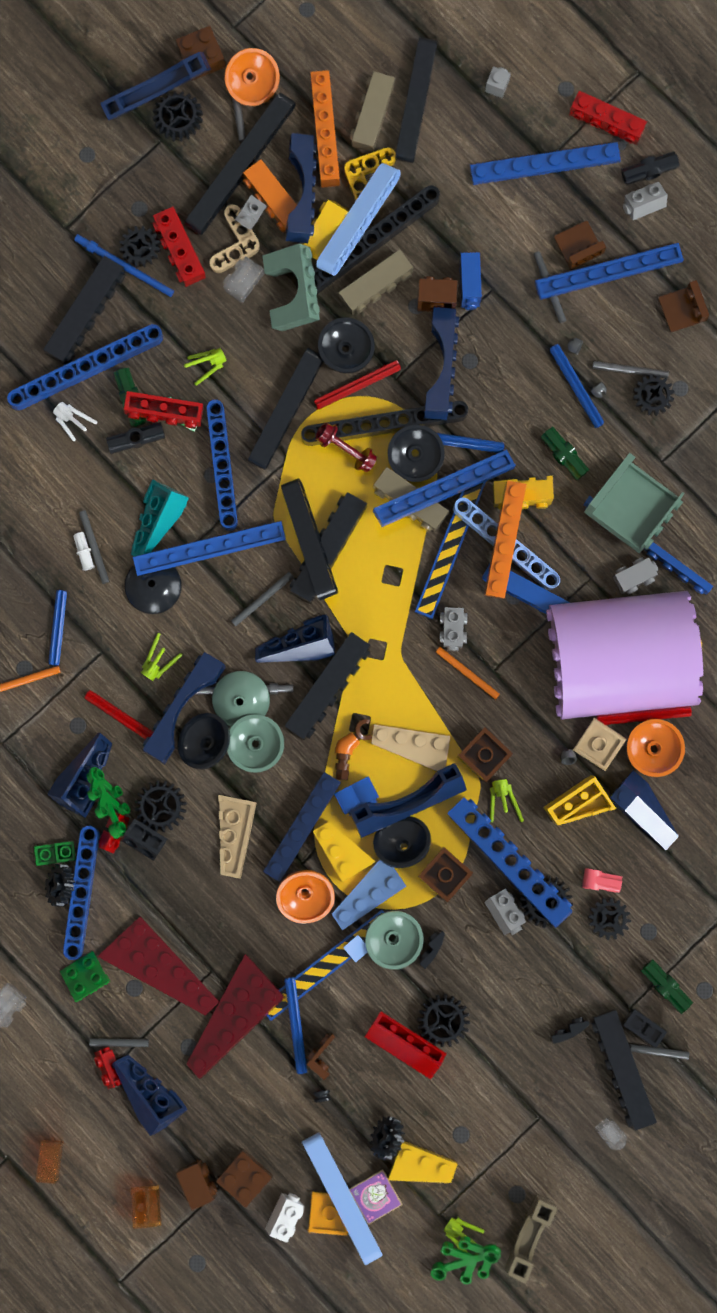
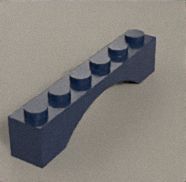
[100,52,211,120]
[286,133,317,243]
[424,307,459,420]
[143,652,226,765]
[349,763,467,838]
[263,772,341,882]

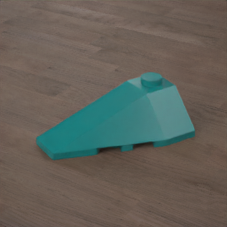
[131,479,189,556]

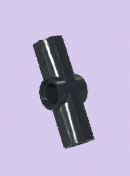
[621,151,680,186]
[106,422,165,454]

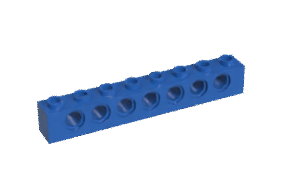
[447,797,572,928]

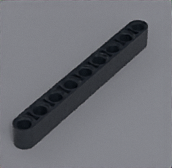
[185,92,296,235]
[314,185,440,294]
[301,401,468,446]

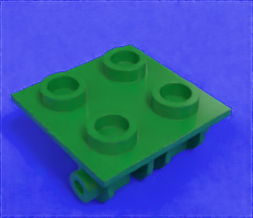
[60,951,110,1002]

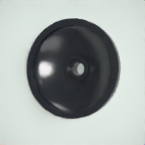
[318,318,375,373]
[387,425,445,482]
[124,565,182,614]
[178,713,230,770]
[373,816,431,868]

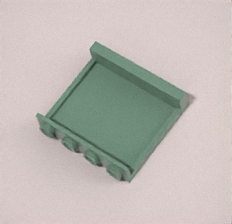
[584,453,685,554]

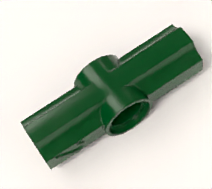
[114,368,147,427]
[540,427,589,481]
[640,959,693,1014]

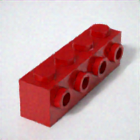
[569,91,647,145]
[152,206,206,287]
[124,391,203,428]
[365,1011,447,1079]

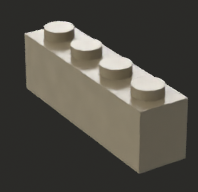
[350,72,395,153]
[339,250,413,315]
[373,467,449,532]

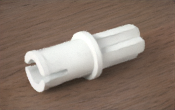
[73,532,95,571]

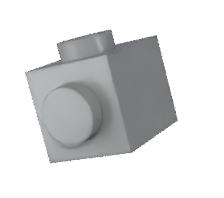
[485,67,511,98]
[235,195,266,230]

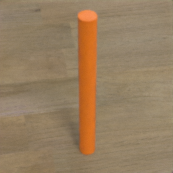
[435,647,500,700]
[0,665,61,692]

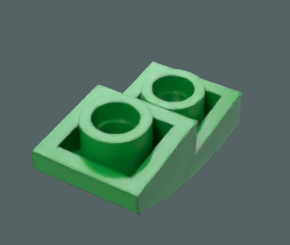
[33,841,76,866]

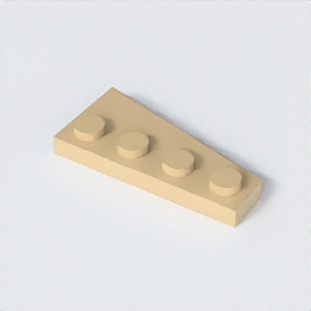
[371,724,450,771]
[218,795,257,879]

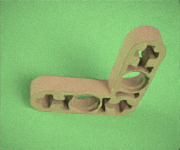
[210,205,260,273]

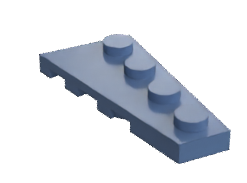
[332,860,406,930]

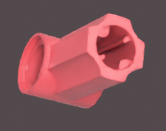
[582,868,622,893]

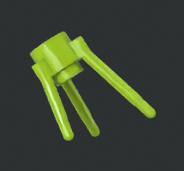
[184,348,226,386]
[141,633,182,681]
[490,779,524,822]
[443,1218,484,1252]

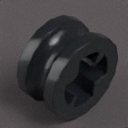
[313,1089,331,1103]

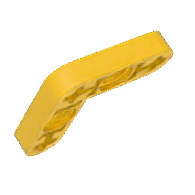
[344,148,396,201]

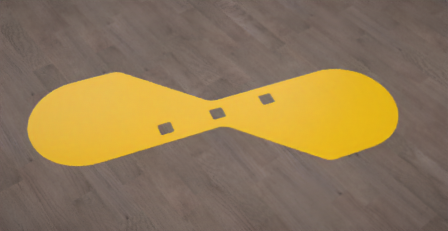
[273,396,481,910]

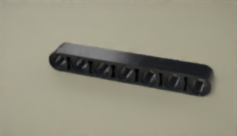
[395,37,438,163]
[248,348,323,470]
[281,478,338,601]

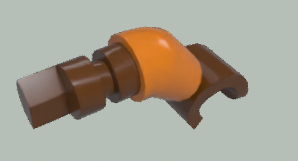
[335,719,372,780]

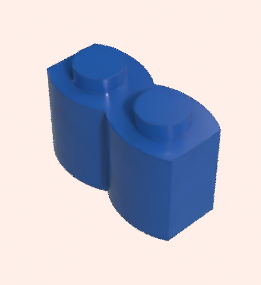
[334,776,379,816]

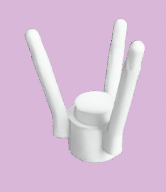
[53,402,97,441]

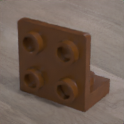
[554,221,606,270]
[658,280,709,332]
[306,1032,336,1081]

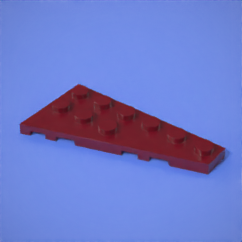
[97,916,220,1015]
[187,954,285,1079]

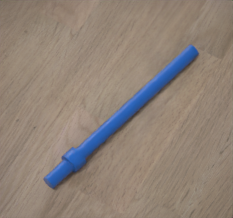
[74,234,174,297]

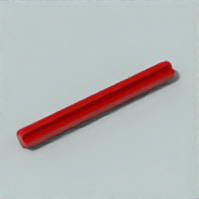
[314,360,401,409]
[85,690,153,740]
[596,706,692,725]

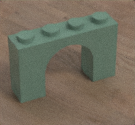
[262,243,320,331]

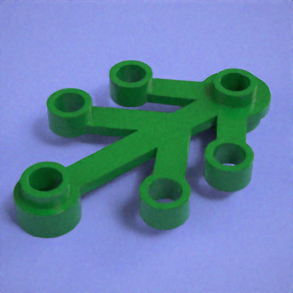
[87,767,130,839]
[431,1236,501,1284]

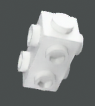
[265,1193,304,1242]

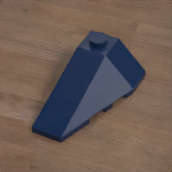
[255,614,335,663]
[47,733,112,818]
[609,770,678,851]
[113,1055,187,1136]

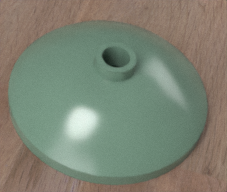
[212,671,270,727]
[227,714,284,773]
[365,911,423,969]

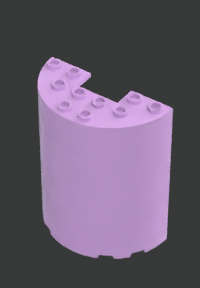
[546,591,703,720]

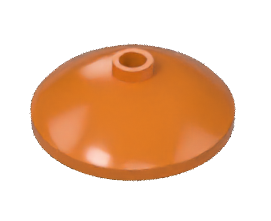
[224,48,280,106]
[627,719,685,777]
[276,870,335,924]

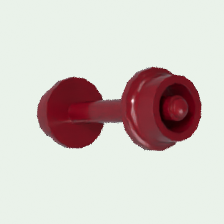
[315,423,377,472]

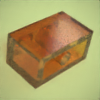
[36,1139,64,1184]
[131,1185,161,1229]

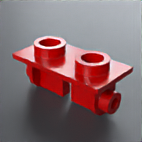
[98,812,130,854]
[94,1047,122,1089]

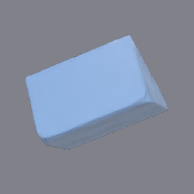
[343,935,367,962]

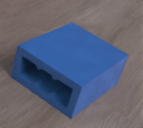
[459,252,482,310]

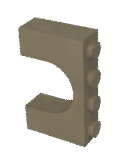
[504,1194,558,1283]

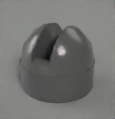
[567,338,583,355]
[590,381,607,398]
[561,749,577,765]

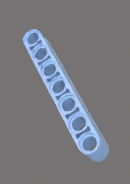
[316,163,400,275]
[453,498,560,590]
[302,1132,383,1265]

